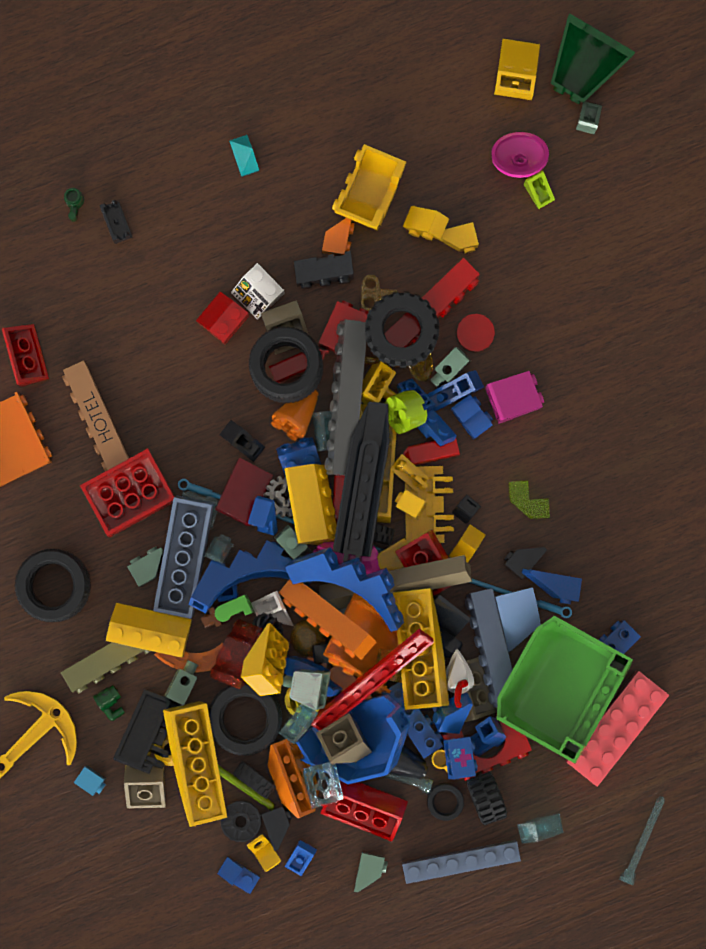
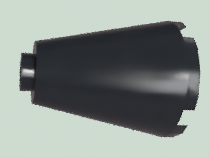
[389,745,428,779]

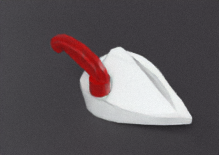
[446,649,474,708]

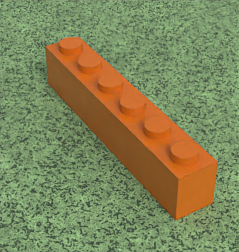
[278,579,376,660]

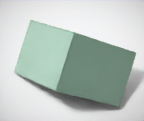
[576,101,602,134]

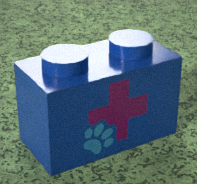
[443,737,477,779]

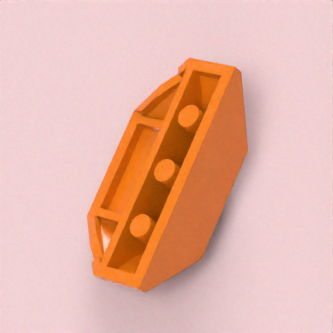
[268,738,320,818]

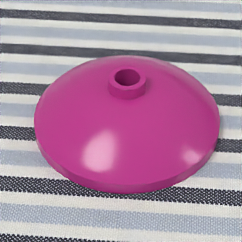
[491,132,549,178]

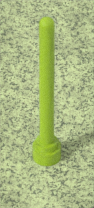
[218,765,275,810]

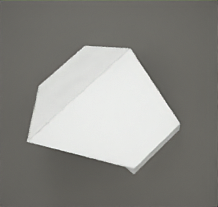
[251,591,293,626]

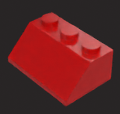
[395,530,451,596]

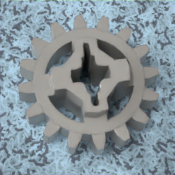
[263,476,293,518]

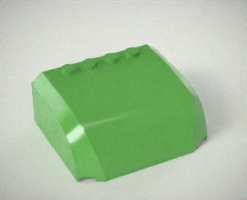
[497,616,633,764]

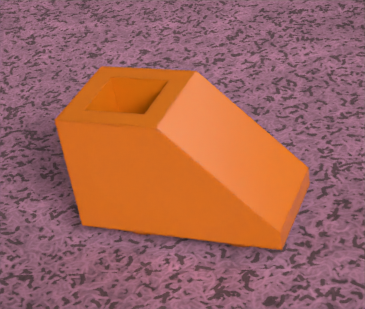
[322,218,355,256]

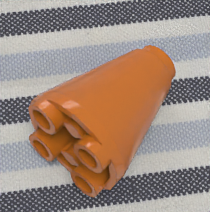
[271,390,319,441]

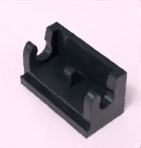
[99,200,133,244]

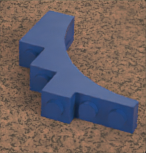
[189,540,311,613]
[285,547,404,632]

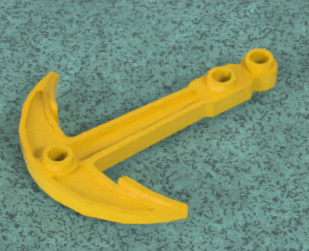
[0,691,77,778]

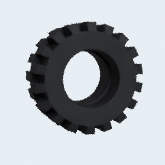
[467,771,507,825]

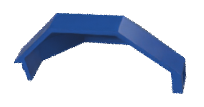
[296,694,411,784]

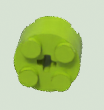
[385,390,427,434]

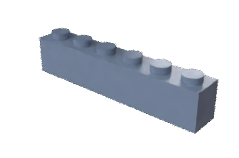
[465,588,512,708]
[402,840,521,884]

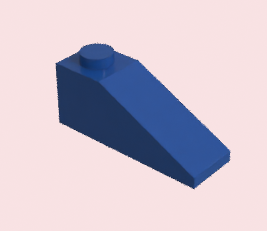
[427,370,484,412]
[522,569,582,604]

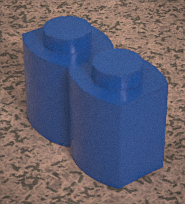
[450,395,493,440]

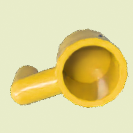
[431,749,448,773]

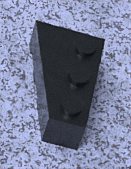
[294,251,354,289]

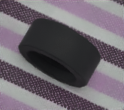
[427,783,464,821]

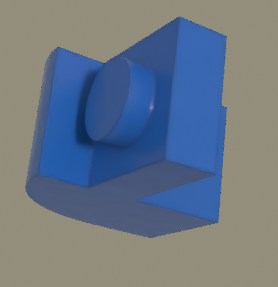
[471,716,506,757]

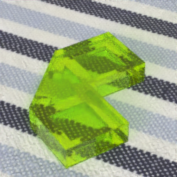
[508,481,550,519]

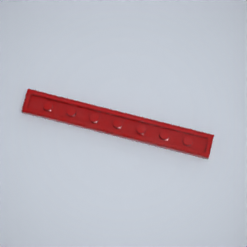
[309,628,434,731]

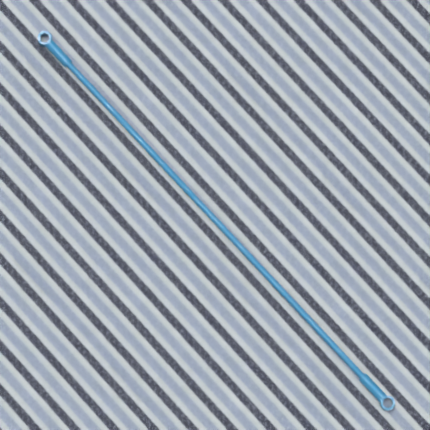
[178,479,572,618]

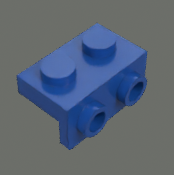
[276,437,321,476]

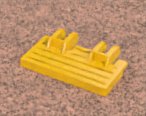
[405,466,454,543]

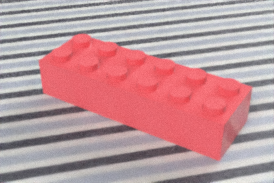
[565,671,669,787]

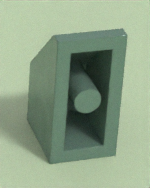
[354,851,388,892]

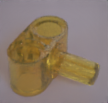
[361,275,397,312]

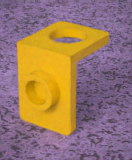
[247,834,281,872]

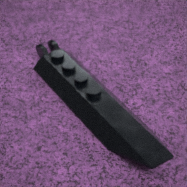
[333,402,390,563]

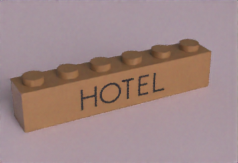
[62,360,129,471]

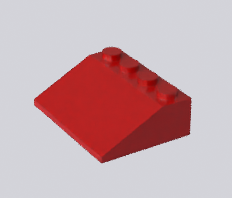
[80,449,175,537]

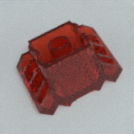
[210,619,264,689]

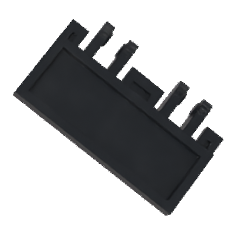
[113,689,180,774]

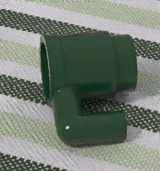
[64,188,84,222]
[93,685,125,721]

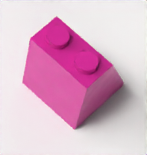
[485,371,544,424]

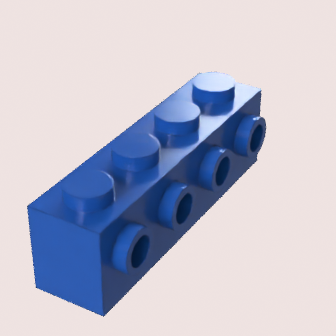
[598,620,641,654]
[381,680,444,758]

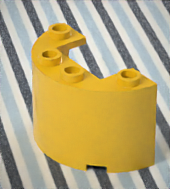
[332,144,406,230]

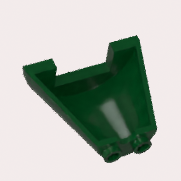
[551,14,635,104]

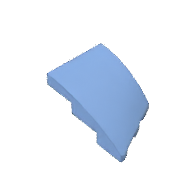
[495,588,541,652]

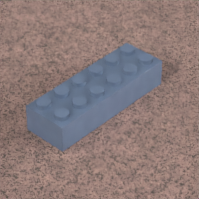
[153,495,214,619]

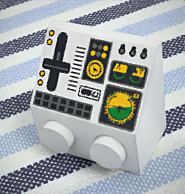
[231,263,285,320]

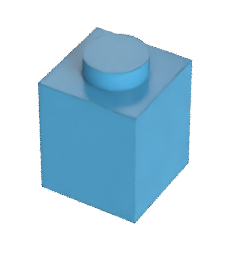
[74,766,106,796]

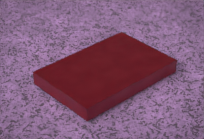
[215,458,273,527]

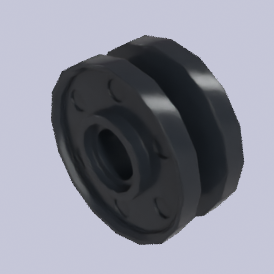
[221,801,261,842]

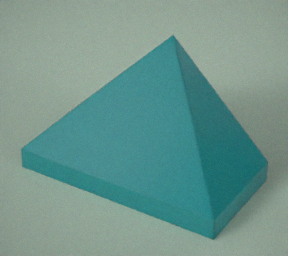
[229,135,259,177]

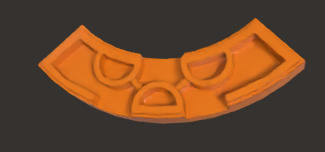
[154,643,236,672]

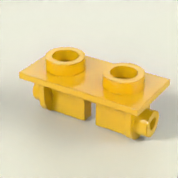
[390,454,429,493]

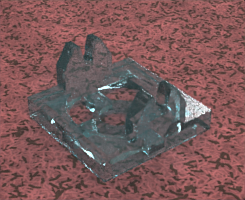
[303,762,344,809]

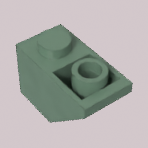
[127,546,164,587]

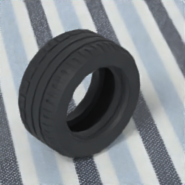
[249,326,323,403]
[14,549,91,622]
[208,681,282,756]

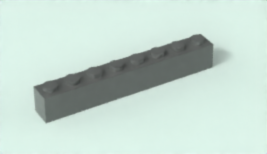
[325,320,366,476]

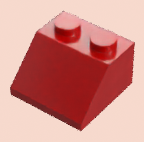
[196,292,249,345]

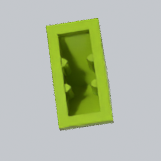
[524,170,555,209]

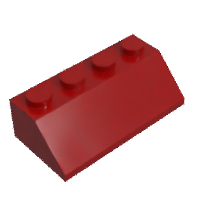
[320,778,408,841]

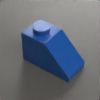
[433,692,473,734]

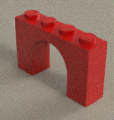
[442,713,532,781]

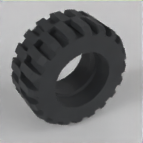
[365,291,439,368]

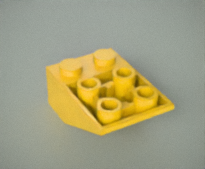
[494,39,540,100]
[241,623,289,696]

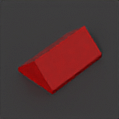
[2,324,49,387]

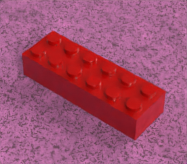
[384,258,480,348]

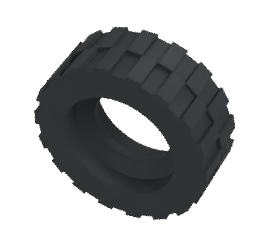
[233,761,276,799]

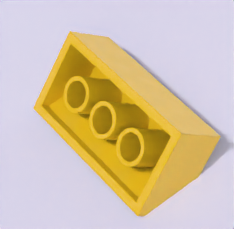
[285,464,337,545]
[106,603,192,658]

